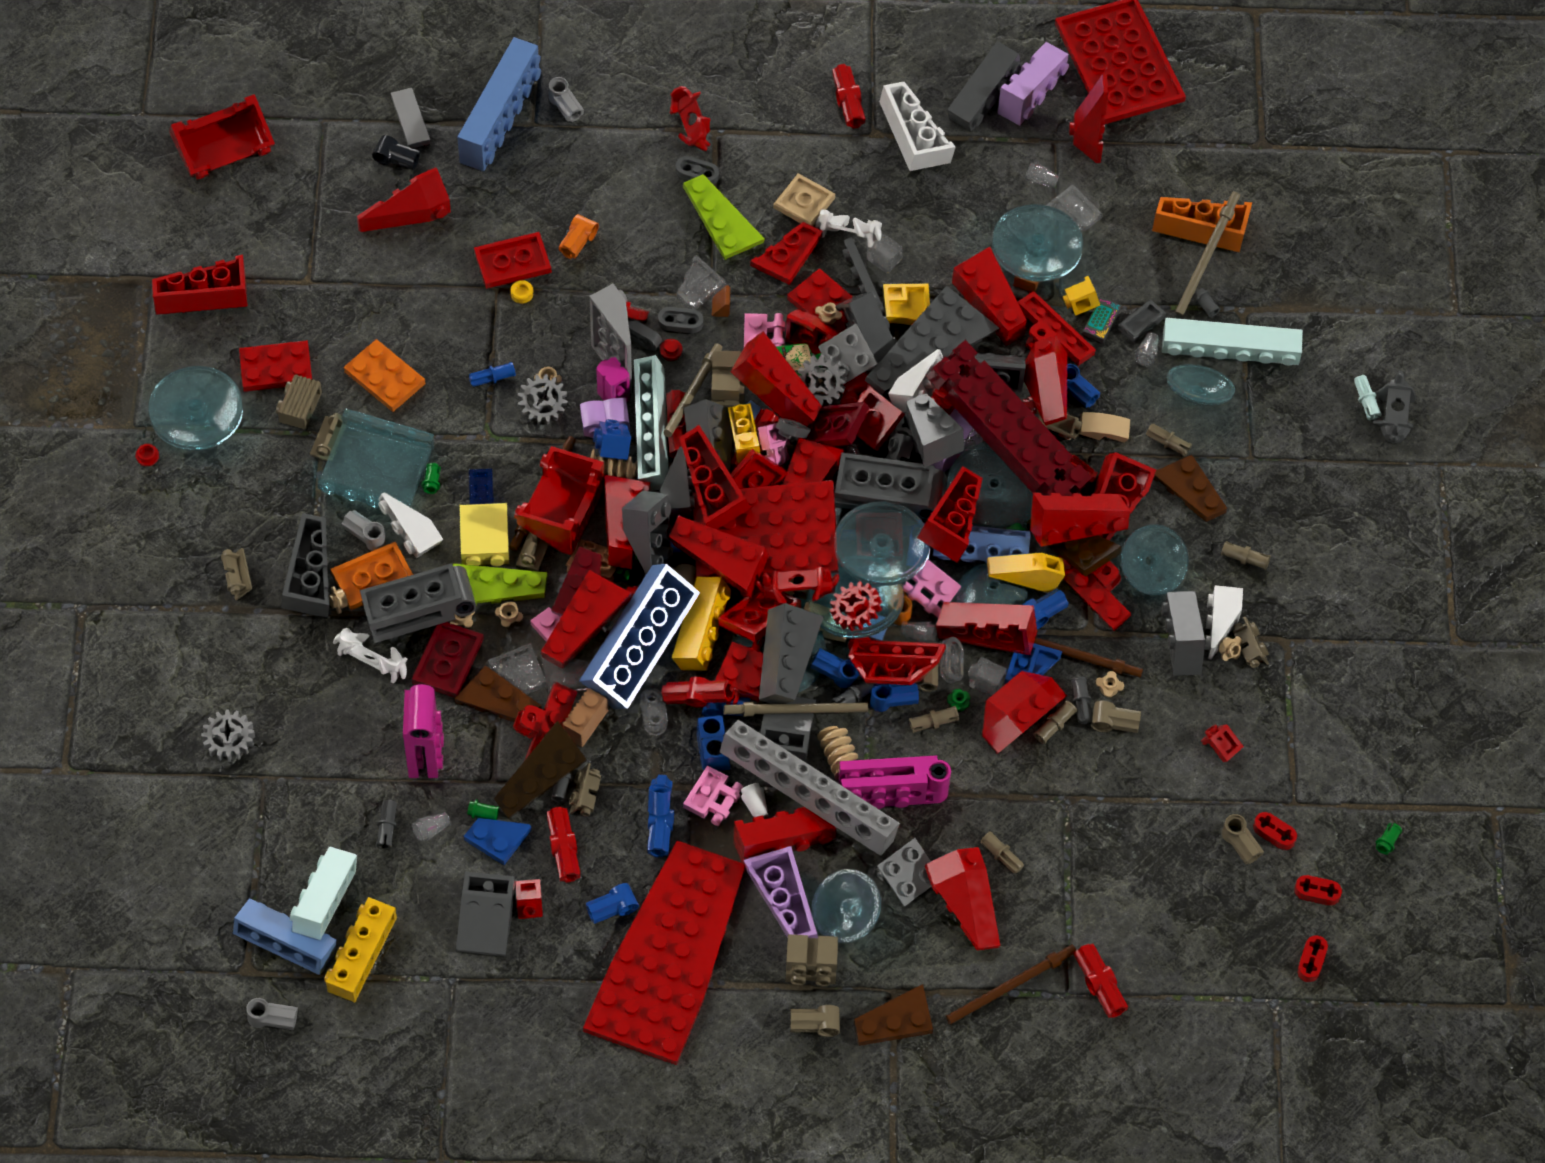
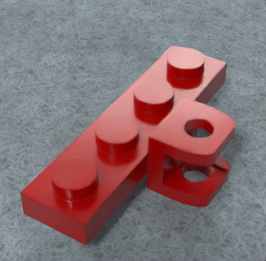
[1018,291,1096,366]
[1058,555,1132,631]
[513,682,577,761]

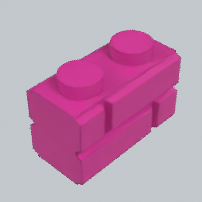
[596,357,630,402]

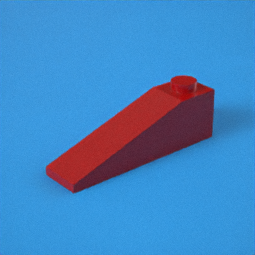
[1069,74,1108,163]
[357,167,451,232]
[786,309,870,374]
[1024,335,1067,426]
[1094,452,1156,541]
[924,847,1001,950]

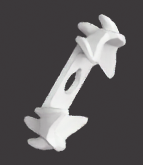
[815,210,882,248]
[333,628,408,683]

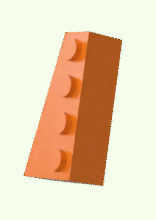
[1152,197,1252,252]

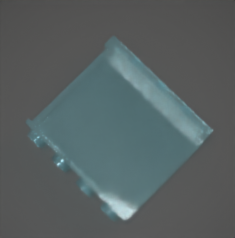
[318,408,434,508]

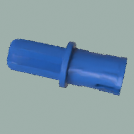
[469,362,516,387]

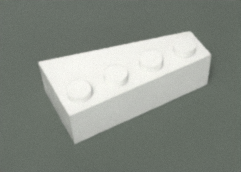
[879,82,955,171]

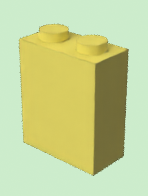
[460,503,509,566]

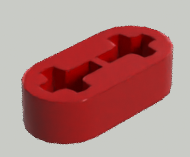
[1253,812,1297,850]
[1294,875,1342,906]
[1297,935,1328,982]

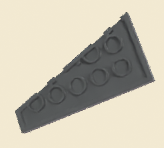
[865,286,1000,395]

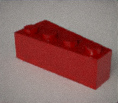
[952,247,1027,346]
[152,254,248,315]
[730,331,822,426]
[783,438,844,485]
[917,466,983,563]
[1030,493,1130,547]
[669,515,769,598]
[541,570,631,669]
[936,602,1037,655]
[734,807,836,864]

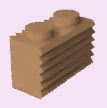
[563,688,608,747]

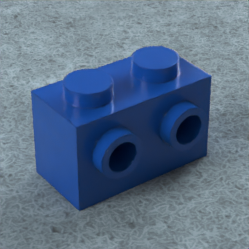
[593,419,631,460]

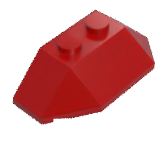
[848,640,946,685]
[982,671,1067,754]

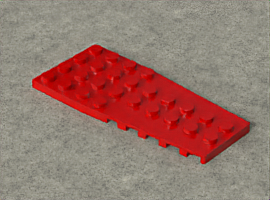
[583,841,745,1065]

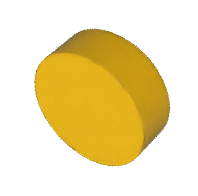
[510,280,533,304]

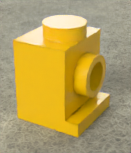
[1062,276,1100,316]

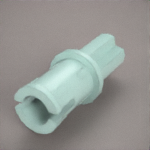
[1354,375,1382,420]

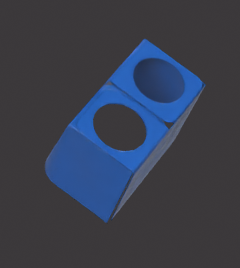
[697,715,731,771]

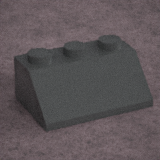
[960,353,1026,393]

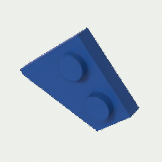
[1004,643,1062,684]
[464,818,532,865]

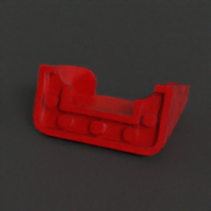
[169,94,275,180]
[514,446,604,555]

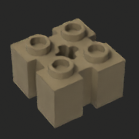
[711,350,744,407]
[785,934,838,986]

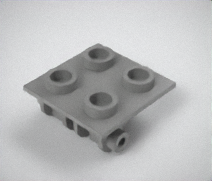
[818,324,878,385]
[877,838,931,906]

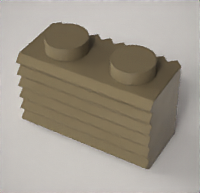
[276,374,322,430]

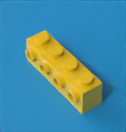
[672,577,731,671]
[324,897,397,1002]

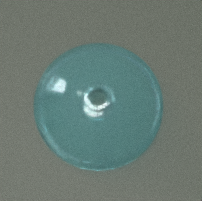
[1167,364,1235,406]
[1121,524,1189,595]
[957,563,1028,605]
[812,869,881,943]

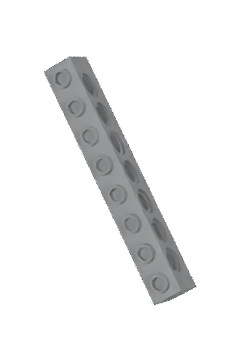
[720,720,900,856]

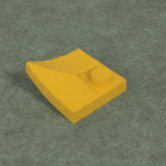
[883,284,930,325]

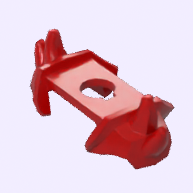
[670,86,711,151]
[755,567,840,604]

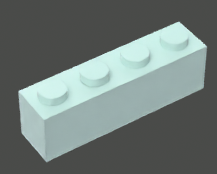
[290,847,357,940]

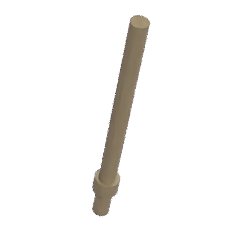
[1175,191,1241,316]
[663,343,722,437]
[723,702,868,717]

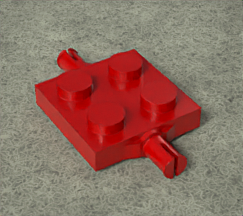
[715,638,765,705]

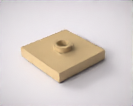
[773,173,835,226]

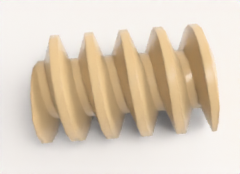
[590,449,638,480]
[817,726,858,780]

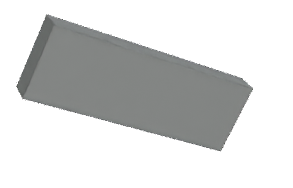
[391,88,430,148]

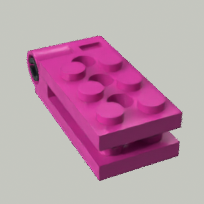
[403,684,444,778]
[838,756,951,809]

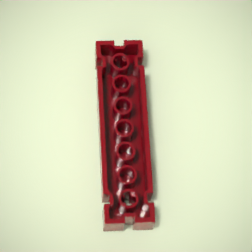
[926,339,1092,496]

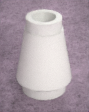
[741,783,769,819]

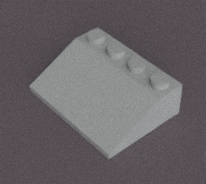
[589,284,632,394]

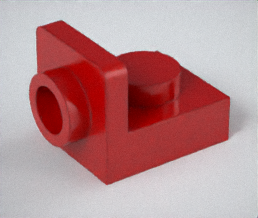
[1201,724,1244,762]
[515,879,543,919]

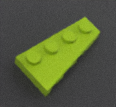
[683,174,765,260]
[453,563,548,605]

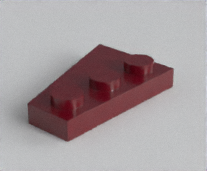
[551,546,602,616]

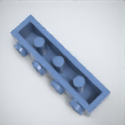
[933,526,1030,564]
[233,898,336,975]

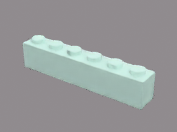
[1162,318,1303,366]
[634,355,669,492]

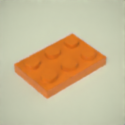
[344,339,426,412]
[331,542,413,610]

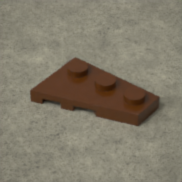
[1153,455,1227,522]
[455,665,541,722]
[854,984,933,1046]

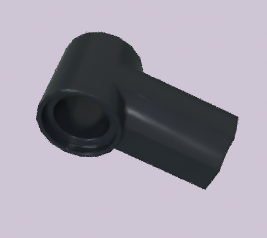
[372,135,420,170]

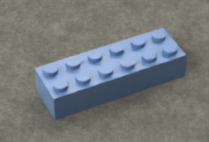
[457,37,541,171]
[579,564,700,709]

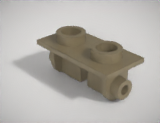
[1036,410,1083,440]
[310,413,347,463]
[516,532,549,571]
[221,548,252,600]
[1233,617,1269,668]
[569,763,601,816]

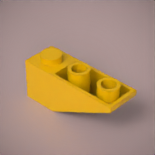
[728,403,761,464]
[987,553,1065,593]

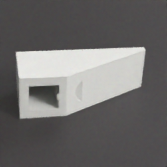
[888,349,943,412]
[378,492,443,558]
[1204,585,1243,659]

